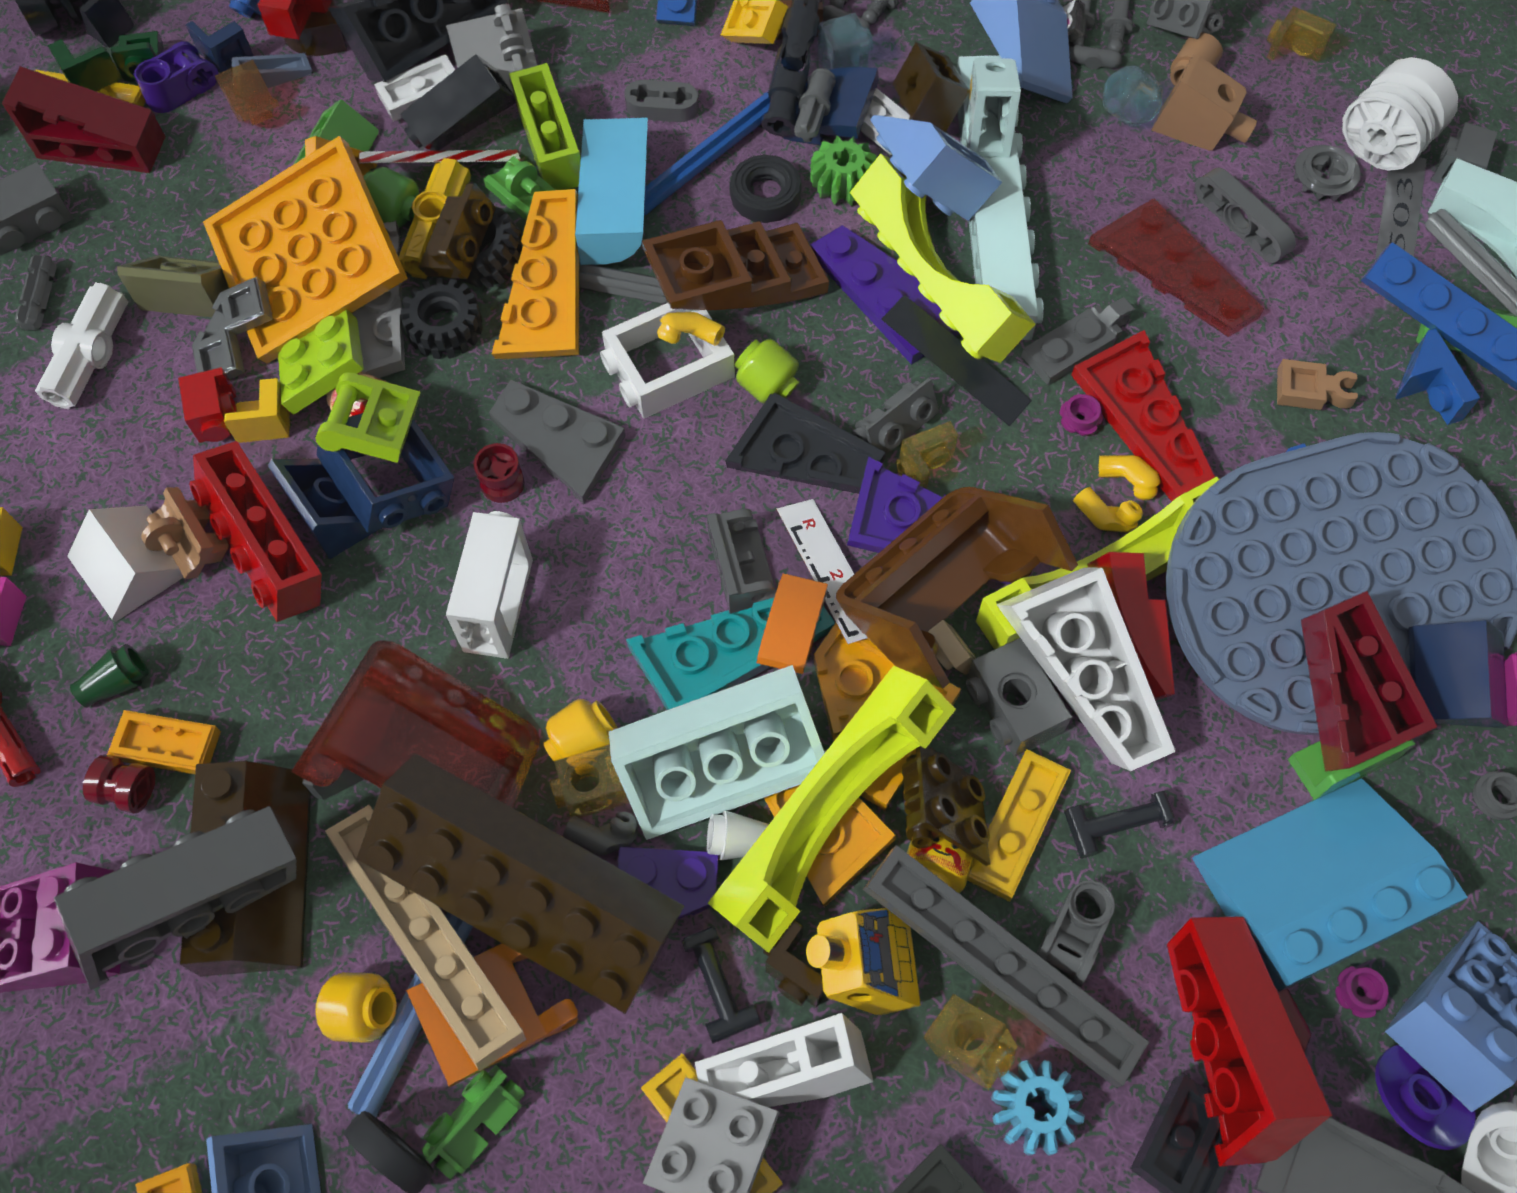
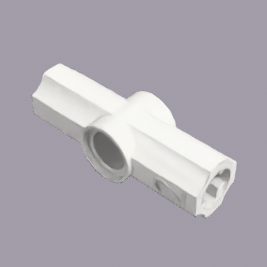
[35,282,128,409]

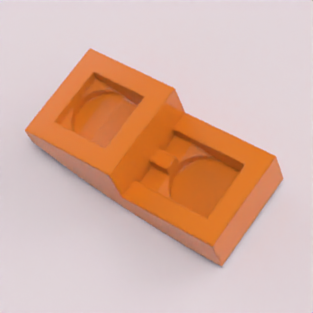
[757,573,828,674]

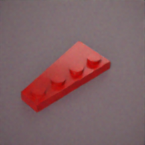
[1071,330,1215,502]

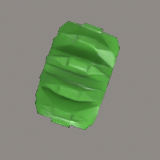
[810,135,876,206]

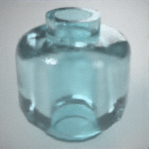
[1102,65,1163,127]

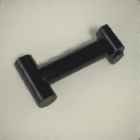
[1064,791,1176,859]
[681,927,761,1044]

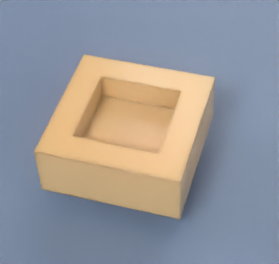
[928,620,976,675]

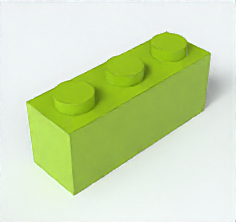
[509,63,581,190]

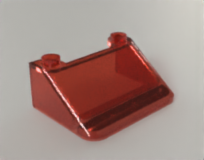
[291,640,540,808]

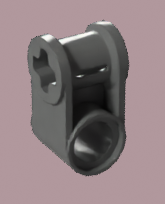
[1036,880,1115,987]

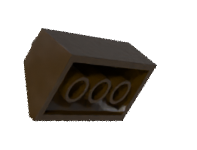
[180,761,311,977]

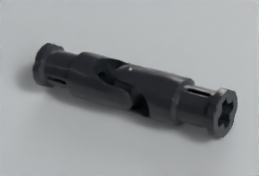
[761,0,823,137]

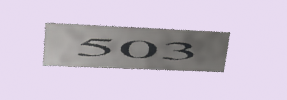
[1375,157,1427,261]

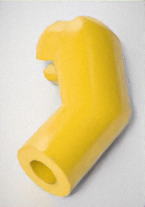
[657,312,725,346]

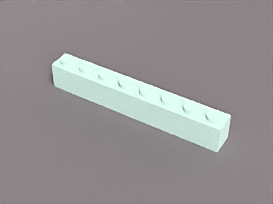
[957,56,1043,340]

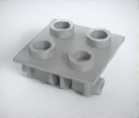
[446,4,537,92]
[643,1077,780,1193]

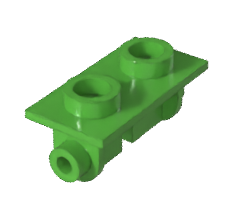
[421,1065,526,1180]

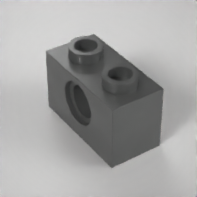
[966,638,1072,757]

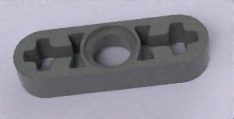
[1195,167,1296,263]

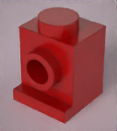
[178,367,238,443]

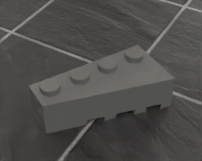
[53,806,296,990]

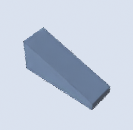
[232,53,312,98]

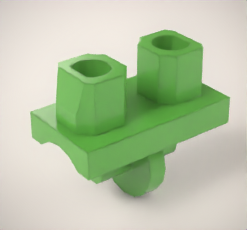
[484,156,555,221]

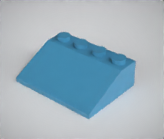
[1192,778,1468,992]

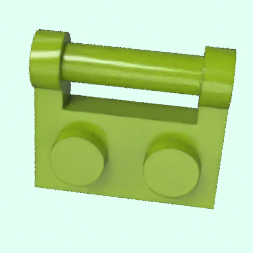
[315,372,420,463]

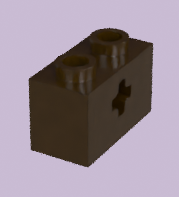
[892,42,970,132]

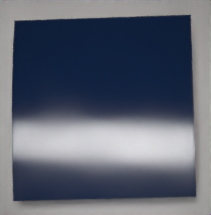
[784,67,879,145]

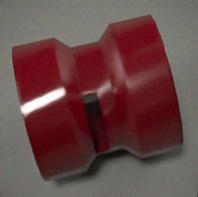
[473,443,525,503]
[83,754,156,814]

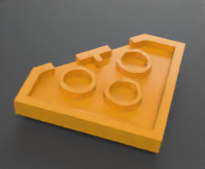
[814,623,961,811]

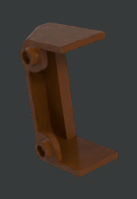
[836,487,1078,689]

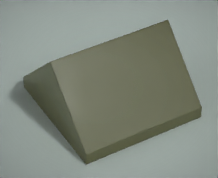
[117,255,229,317]

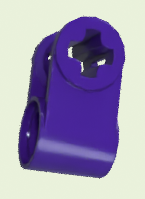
[134,41,218,113]

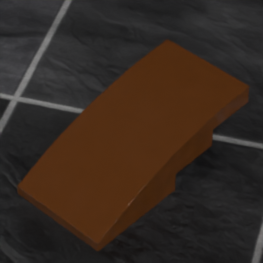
[642,220,829,310]

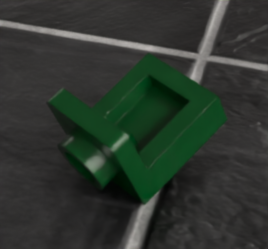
[111,31,163,82]

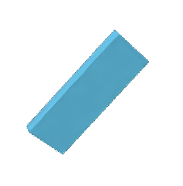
[575,118,648,265]

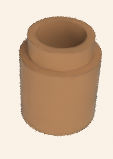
[1170,32,1223,86]

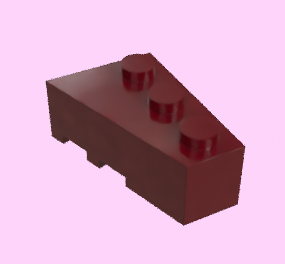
[2,66,165,173]
[1301,591,1437,772]

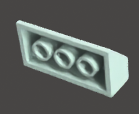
[609,665,825,840]

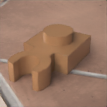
[1277,359,1358,410]

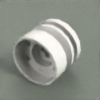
[1343,57,1458,171]

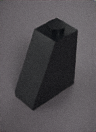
[400,54,516,151]

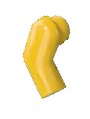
[1099,455,1160,500]
[1073,487,1143,533]

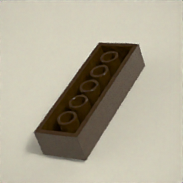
[357,753,684,1014]

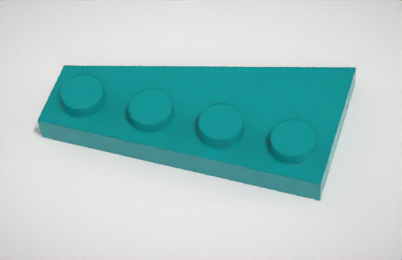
[626,597,835,710]

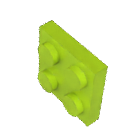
[278,309,364,415]

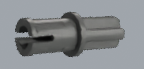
[794,68,836,142]

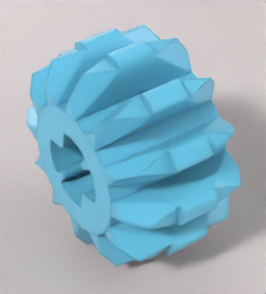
[991,1060,1085,1156]

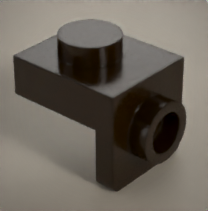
[763,920,825,1007]

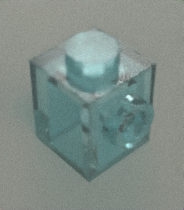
[817,13,873,70]

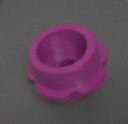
[1059,394,1103,436]
[1335,967,1388,1018]

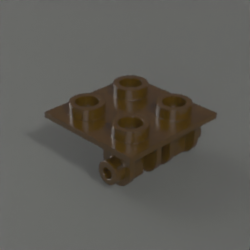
[902,745,990,866]

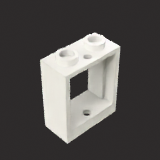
[600,303,735,419]
[446,511,533,659]

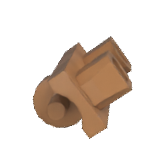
[141,487,229,579]

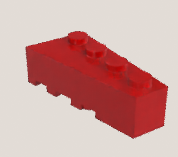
[1167,917,1332,1167]

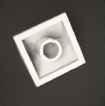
[67,505,184,622]

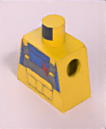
[806,908,921,1015]

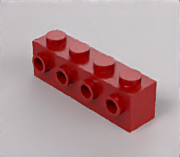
[189,441,322,622]

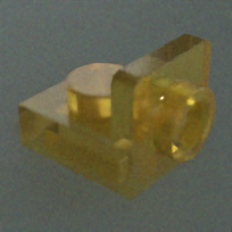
[1267,6,1336,62]
[896,421,959,489]

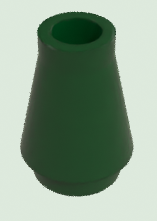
[70,644,149,708]

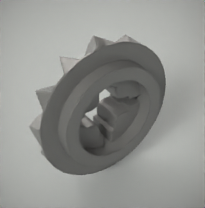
[1293,145,1360,202]

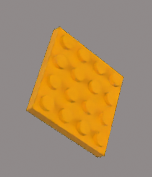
[203,136,408,364]

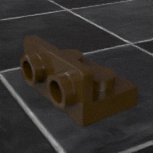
[419,183,496,279]

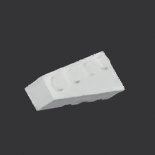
[997,567,1176,771]

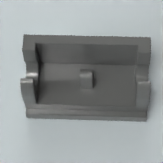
[707,509,777,614]

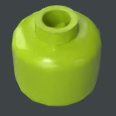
[734,339,799,404]

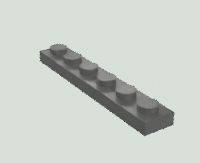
[863,845,1149,1087]

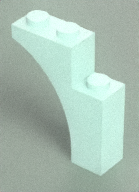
[1428,159,1517,279]

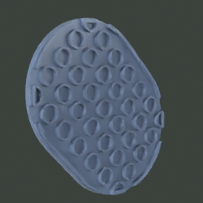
[1166,432,1517,735]

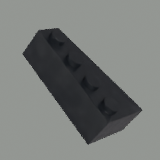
[328,0,510,82]

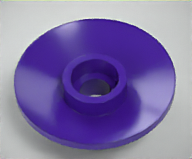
[1375,1045,1476,1150]

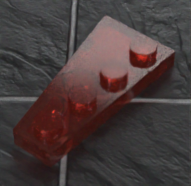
[1088,198,1264,337]

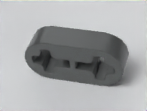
[624,80,699,122]

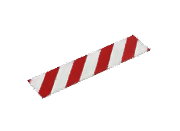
[359,150,521,163]

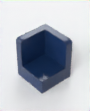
[186,21,254,76]

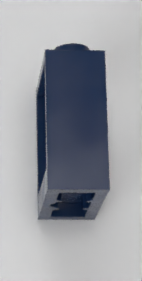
[316,413,454,533]

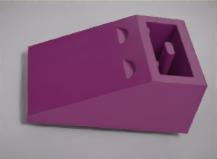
[0,862,121,993]

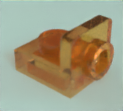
[214,59,280,125]

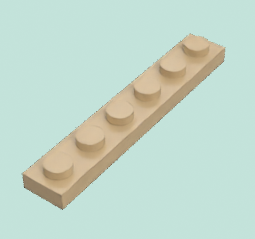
[325,805,526,1072]

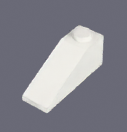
[695,1013,873,1107]

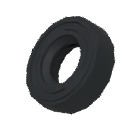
[729,154,802,223]
[344,1111,435,1193]

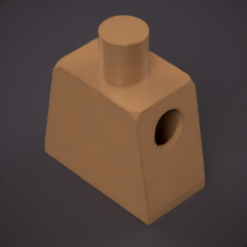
[1151,53,1257,151]

